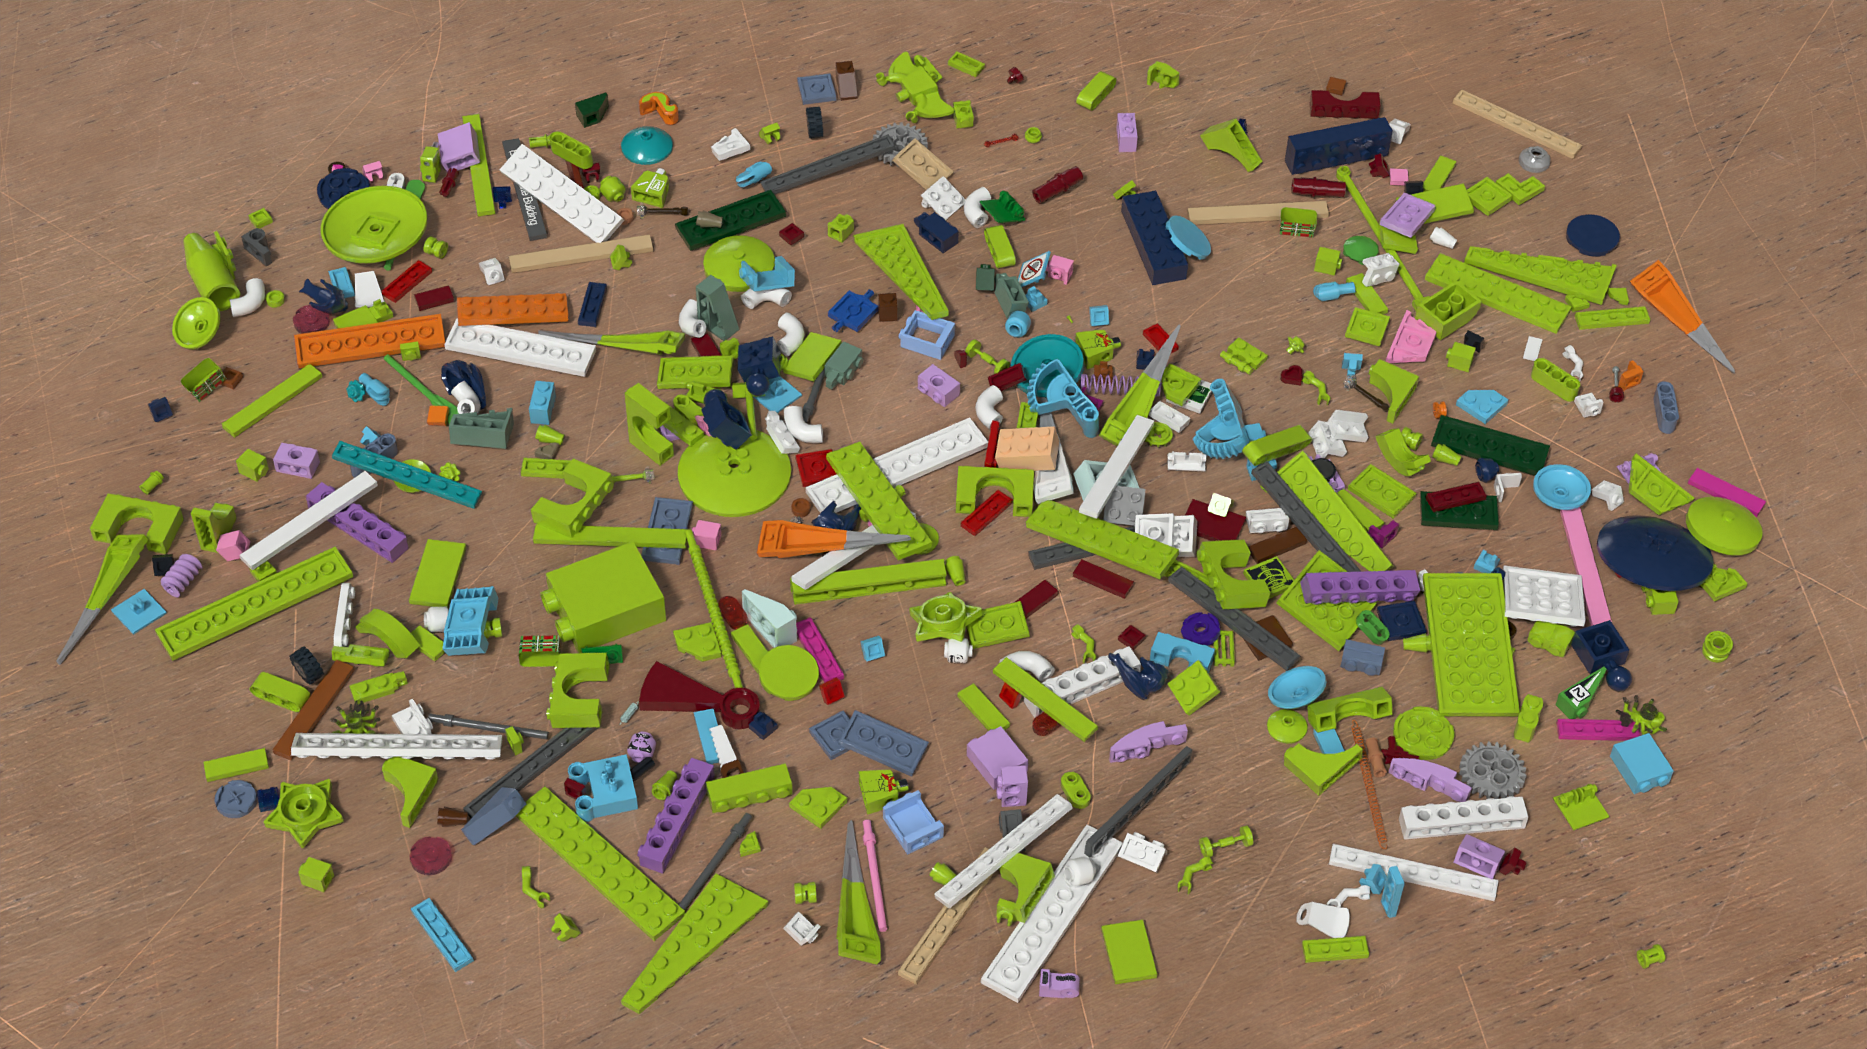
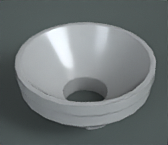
[1519,146,1551,173]

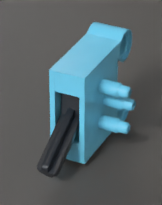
[568,754,655,822]

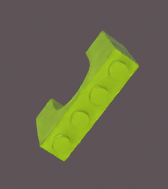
[624,383,674,466]
[531,458,614,538]
[956,466,1034,517]
[90,493,184,554]
[1197,540,1270,609]
[547,653,610,728]

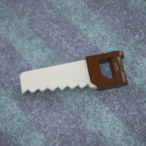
[709,725,744,778]

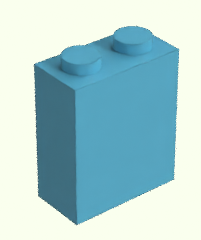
[1610,733,1674,794]

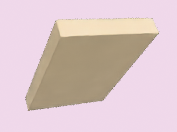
[892,138,954,190]

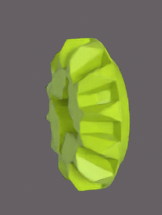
[1145,422,1173,447]

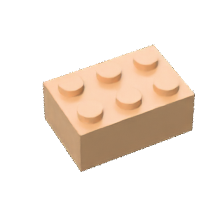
[995,426,1060,471]

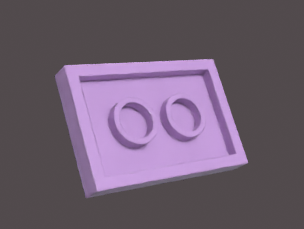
[1380,193,1436,238]

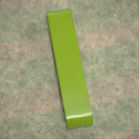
[1242,425,1313,466]

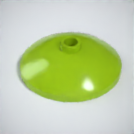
[172,297,220,350]

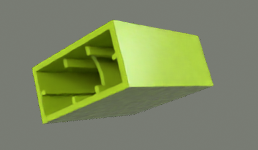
[540,541,666,653]

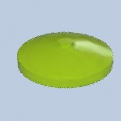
[703,235,775,292]
[1685,497,1763,555]

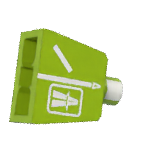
[631,168,669,208]

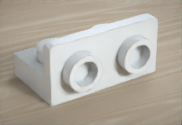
[1327,410,1369,442]
[1309,420,1347,458]
[392,699,433,734]
[1118,832,1168,873]

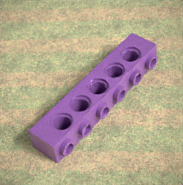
[306,482,408,563]
[1300,570,1421,605]
[637,758,715,874]

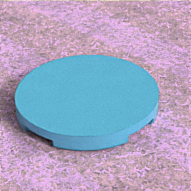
[1166,216,1211,260]

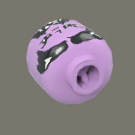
[627,732,656,763]

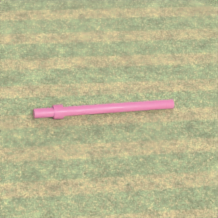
[863,820,887,932]

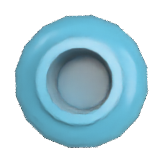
[1005,311,1031,338]

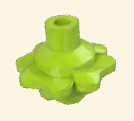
[1286,336,1305,354]
[439,462,461,481]

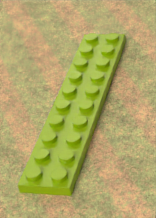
[155,547,353,661]
[516,787,685,941]

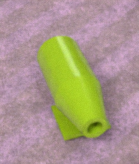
[183,231,240,311]

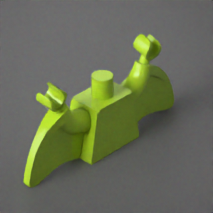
[876,52,954,123]

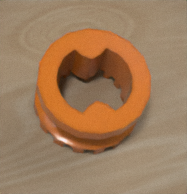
[1433,401,1447,419]

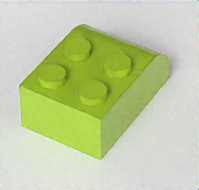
[1415,280,1482,340]

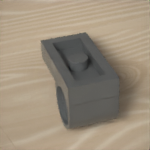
[241,228,272,267]
[999,809,1026,852]

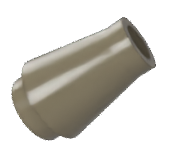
[696,210,723,228]

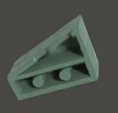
[696,275,739,341]
[449,408,514,449]

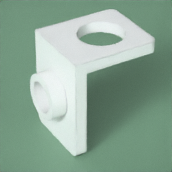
[1494,473,1522,503]

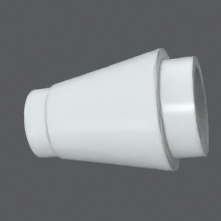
[1430,227,1457,249]

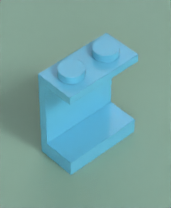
[739,256,795,291]

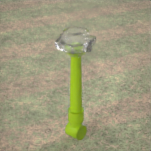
[612,466,655,484]

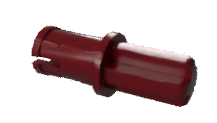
[439,168,459,197]

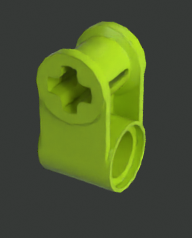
[673,394,703,426]

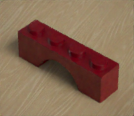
[1309,90,1381,119]

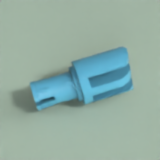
[1313,281,1355,301]
[358,373,390,406]

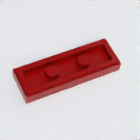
[381,260,432,303]
[961,490,1013,536]

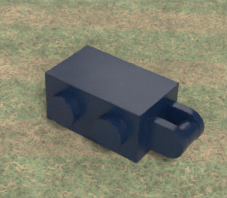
[914,212,959,253]

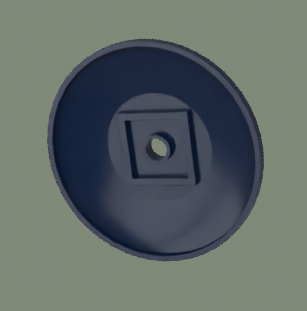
[1597,515,1713,591]

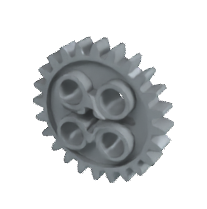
[872,122,928,167]
[1459,741,1526,799]

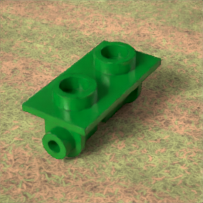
[581,644,623,664]

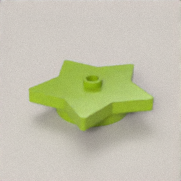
[909,592,983,642]
[264,779,344,848]

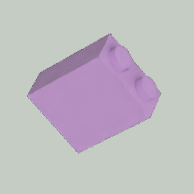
[438,122,480,172]
[967,726,1028,790]

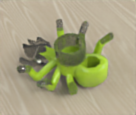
[1616,695,1667,735]
[330,700,381,734]

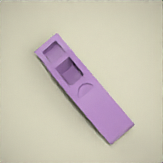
[1109,721,1188,763]
[1388,758,1472,802]

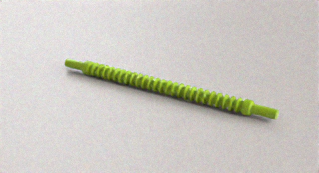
[685,529,743,688]

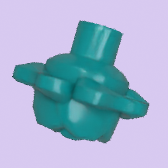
[346,380,365,402]

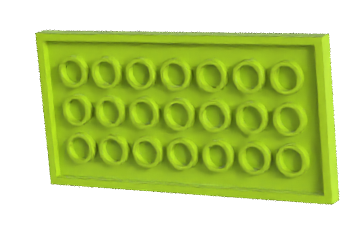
[1422,573,1520,716]

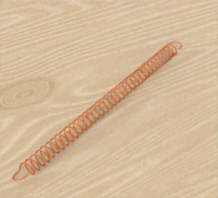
[1351,720,1387,849]

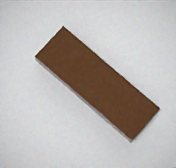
[1248,527,1307,564]

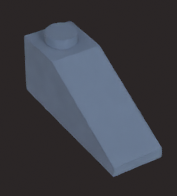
[461,787,526,845]

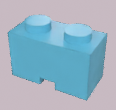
[529,381,556,425]

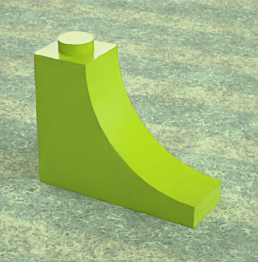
[1200,119,1262,172]
[1368,359,1419,424]
[191,503,237,553]
[1284,743,1363,796]
[382,756,438,828]
[999,853,1055,923]

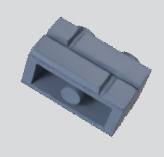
[1340,639,1385,676]

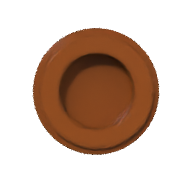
[791,498,811,517]

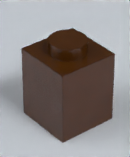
[878,293,898,322]

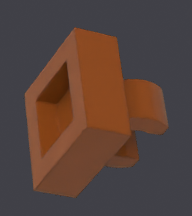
[1094,361,1113,384]

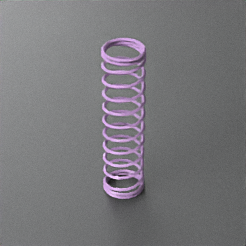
[1080,374,1161,397]

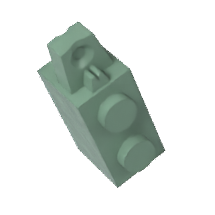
[994,273,1029,319]
[825,341,864,390]

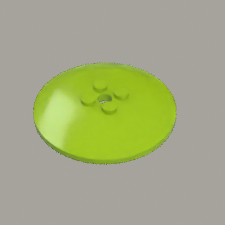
[320,186,428,263]
[678,430,791,517]

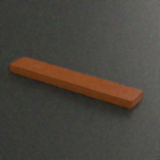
[273,660,355,760]

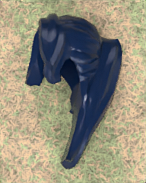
[299,279,348,314]
[441,360,486,410]
[811,500,861,531]
[1108,653,1168,700]

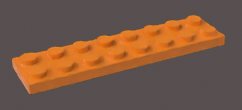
[294,314,445,368]

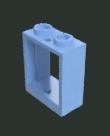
[899,310,955,360]

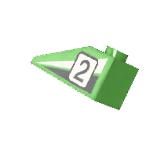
[1556,667,1607,719]

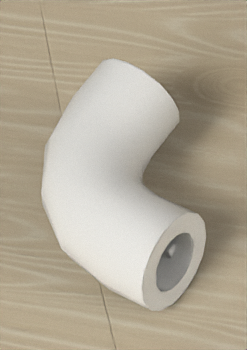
[964,187,991,228]
[230,278,265,317]
[741,288,792,309]
[679,299,706,338]
[777,313,805,356]
[451,381,481,414]
[975,385,1003,430]
[784,406,823,443]
[999,651,1055,682]

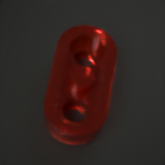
[718,596,748,630]
[1032,712,1062,736]

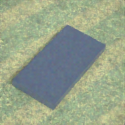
[641,497,693,565]
[838,710,929,777]

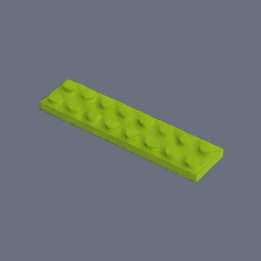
[1425,253,1572,334]
[826,442,932,560]
[1026,500,1179,579]

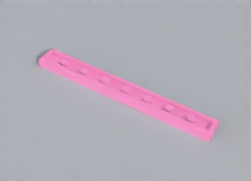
[1560,507,1612,626]

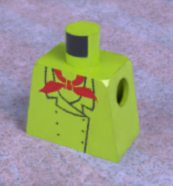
[1075,330,1121,369]
[859,770,908,815]

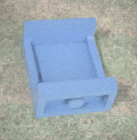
[883,790,944,855]

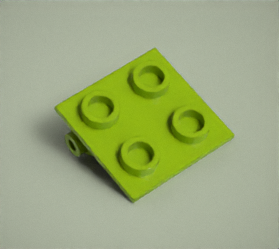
[1553,784,1609,831]

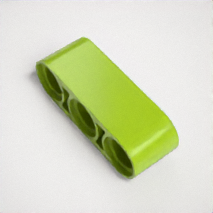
[1076,71,1117,111]
[549,131,593,169]
[984,225,1016,268]
[1531,358,1580,402]
[249,672,310,712]

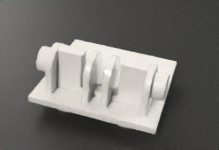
[921,176,966,220]

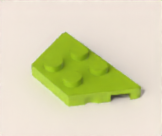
[1629,453,1694,516]

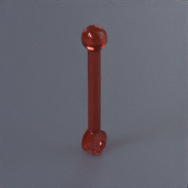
[984,134,1019,147]

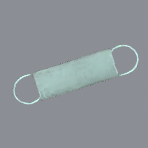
[619,701,639,725]

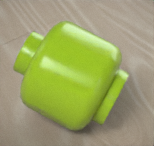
[600,176,626,202]

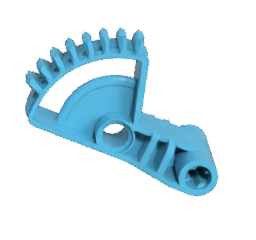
[1027,359,1099,438]
[1193,379,1249,459]

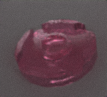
[293,305,330,334]
[409,836,452,875]

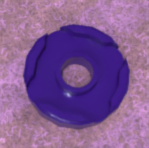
[1181,612,1221,646]

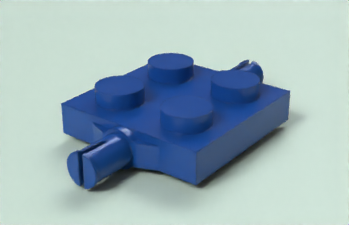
[828,289,878,332]

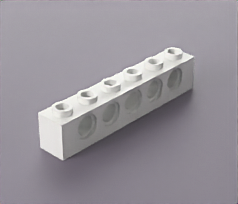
[1024,646,1141,719]
[1399,796,1528,840]

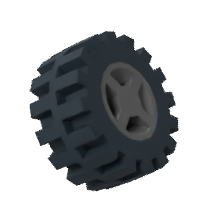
[806,106,823,138]
[289,647,324,685]

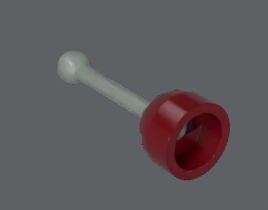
[1609,366,1624,402]

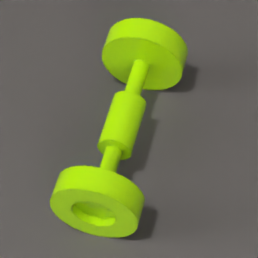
[965,339,1010,374]
[1199,825,1253,857]

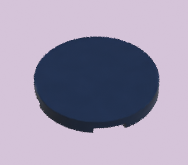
[317,168,370,209]
[1566,214,1620,257]

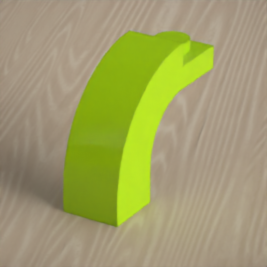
[1375,428,1431,476]
[355,608,420,658]

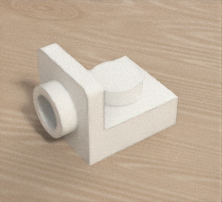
[1389,119,1411,144]
[478,258,504,285]
[1591,480,1624,511]

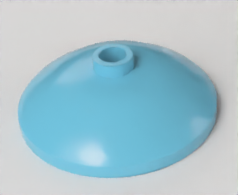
[1533,464,1591,510]
[1268,666,1327,709]

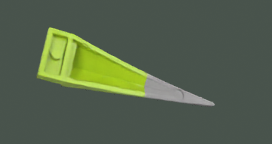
[1099,325,1181,446]
[538,330,685,355]
[56,534,149,665]
[836,820,881,965]

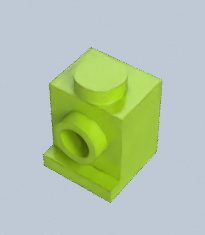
[953,100,974,129]
[828,214,854,243]

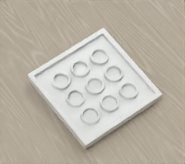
[1503,566,1585,627]

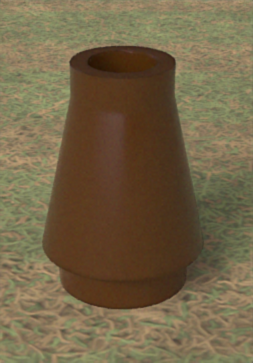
[437,806,468,827]

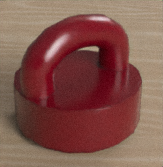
[1007,67,1024,84]

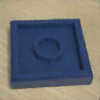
[1376,600,1427,641]

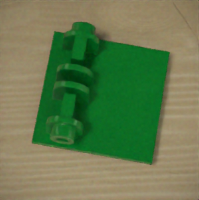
[979,191,1026,223]

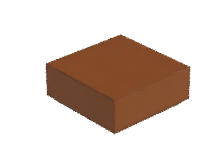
[1326,77,1347,96]
[220,367,243,390]

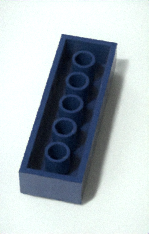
[1285,117,1393,175]
[1121,190,1188,286]

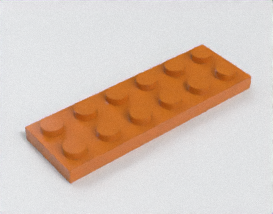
[457,293,568,326]

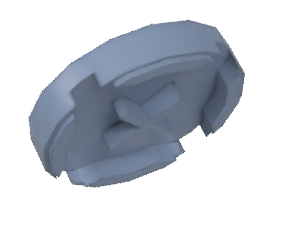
[214,780,257,818]

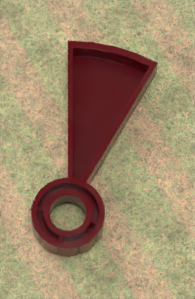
[639,661,760,729]

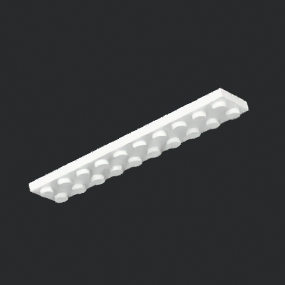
[806,418,988,513]
[291,733,502,759]
[981,825,1123,1003]

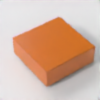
[427,406,449,426]

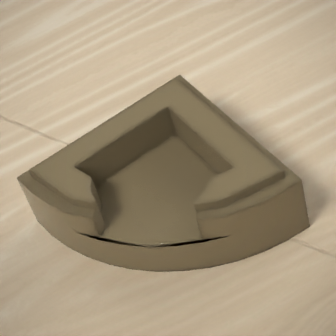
[534,443,560,459]

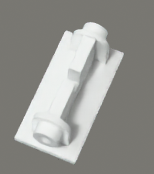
[1167,451,1206,471]

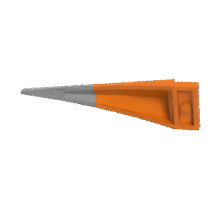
[1630,260,1735,374]
[757,520,911,558]

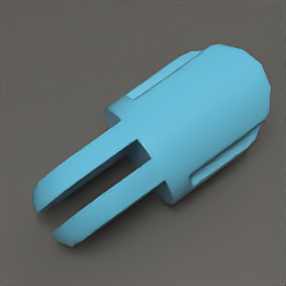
[736,161,772,187]

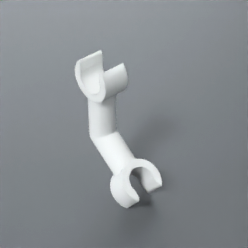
[1562,345,1583,382]
[1327,885,1370,908]

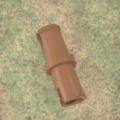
[1365,737,1387,778]

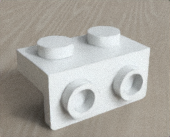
[1362,253,1399,287]
[1245,508,1289,533]

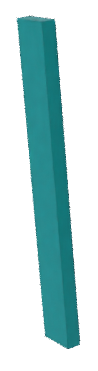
[332,441,482,509]

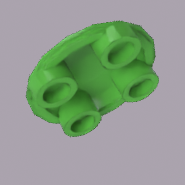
[1343,236,1378,265]

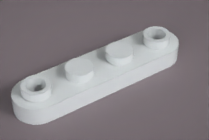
[334,583,355,647]

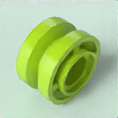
[1702,631,1733,663]

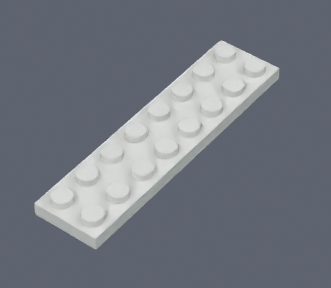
[500,144,624,243]
[444,318,596,377]

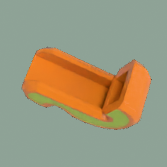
[639,92,679,125]

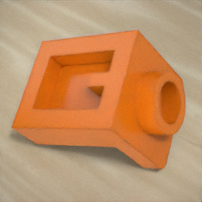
[1618,360,1644,391]

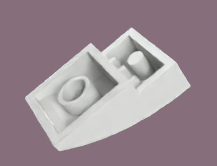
[1135,513,1197,557]

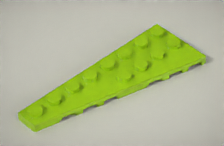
[853,224,949,320]
[1464,246,1617,305]
[1260,450,1394,571]
[621,874,768,1014]

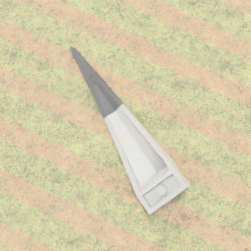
[1033,397,1074,504]

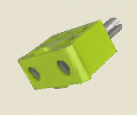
[420,142,441,183]

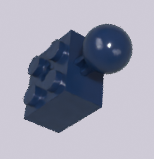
[738,336,781,396]
[701,389,752,450]
[1571,620,1632,692]

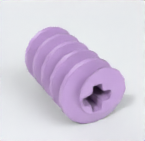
[161,554,202,598]

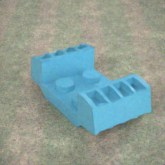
[443,586,498,656]

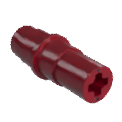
[1032,166,1083,204]
[1291,177,1346,198]

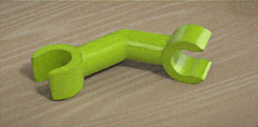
[1302,371,1330,406]
[1071,624,1096,664]
[1177,856,1213,894]
[522,866,550,908]

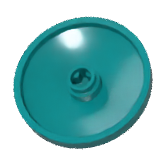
[1011,334,1084,397]

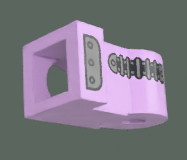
[1039,969,1080,998]

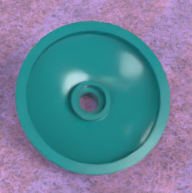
[621,126,673,165]

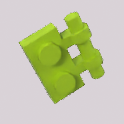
[1220,337,1268,375]

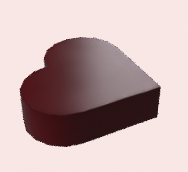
[1280,365,1302,386]

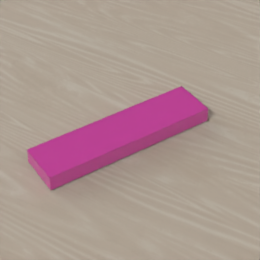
[1688,468,1766,517]
[796,617,844,683]
[1556,719,1640,741]

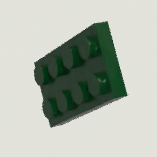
[1420,491,1499,530]

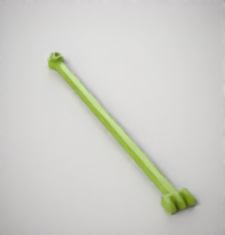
[1336,166,1430,311]

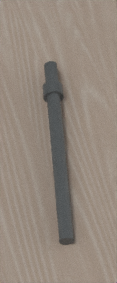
[802,368,825,423]
[428,714,549,740]
[679,813,752,911]

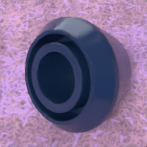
[1475,458,1499,483]

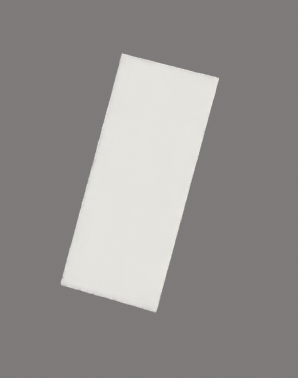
[1523,336,1542,361]

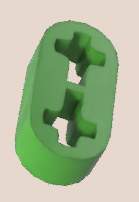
[1356,610,1389,645]

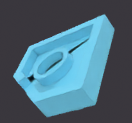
[1456,390,1509,424]

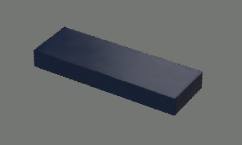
[578,282,607,327]

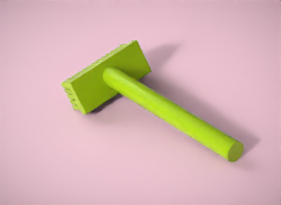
[732,382,765,440]

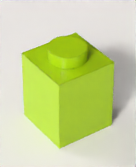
[1314,247,1342,276]
[1446,342,1476,372]
[236,449,269,482]
[298,857,334,892]

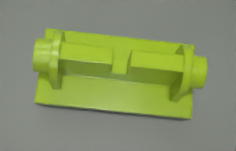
[914,55,943,83]
[686,381,727,404]

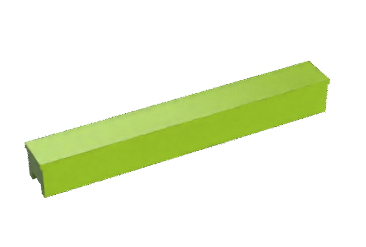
[790,559,947,605]

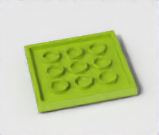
[1276,550,1378,651]

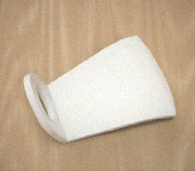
[355,271,384,308]
[1297,902,1350,938]

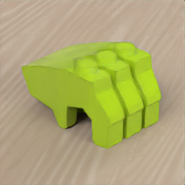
[1147,61,1180,89]

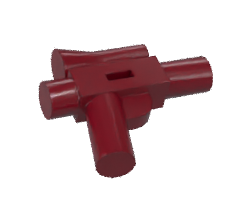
[1381,736,1419,764]

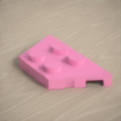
[1386,310,1436,363]

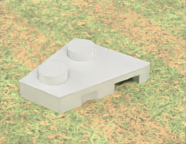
[711,128,750,161]

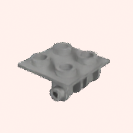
[1103,486,1146,526]

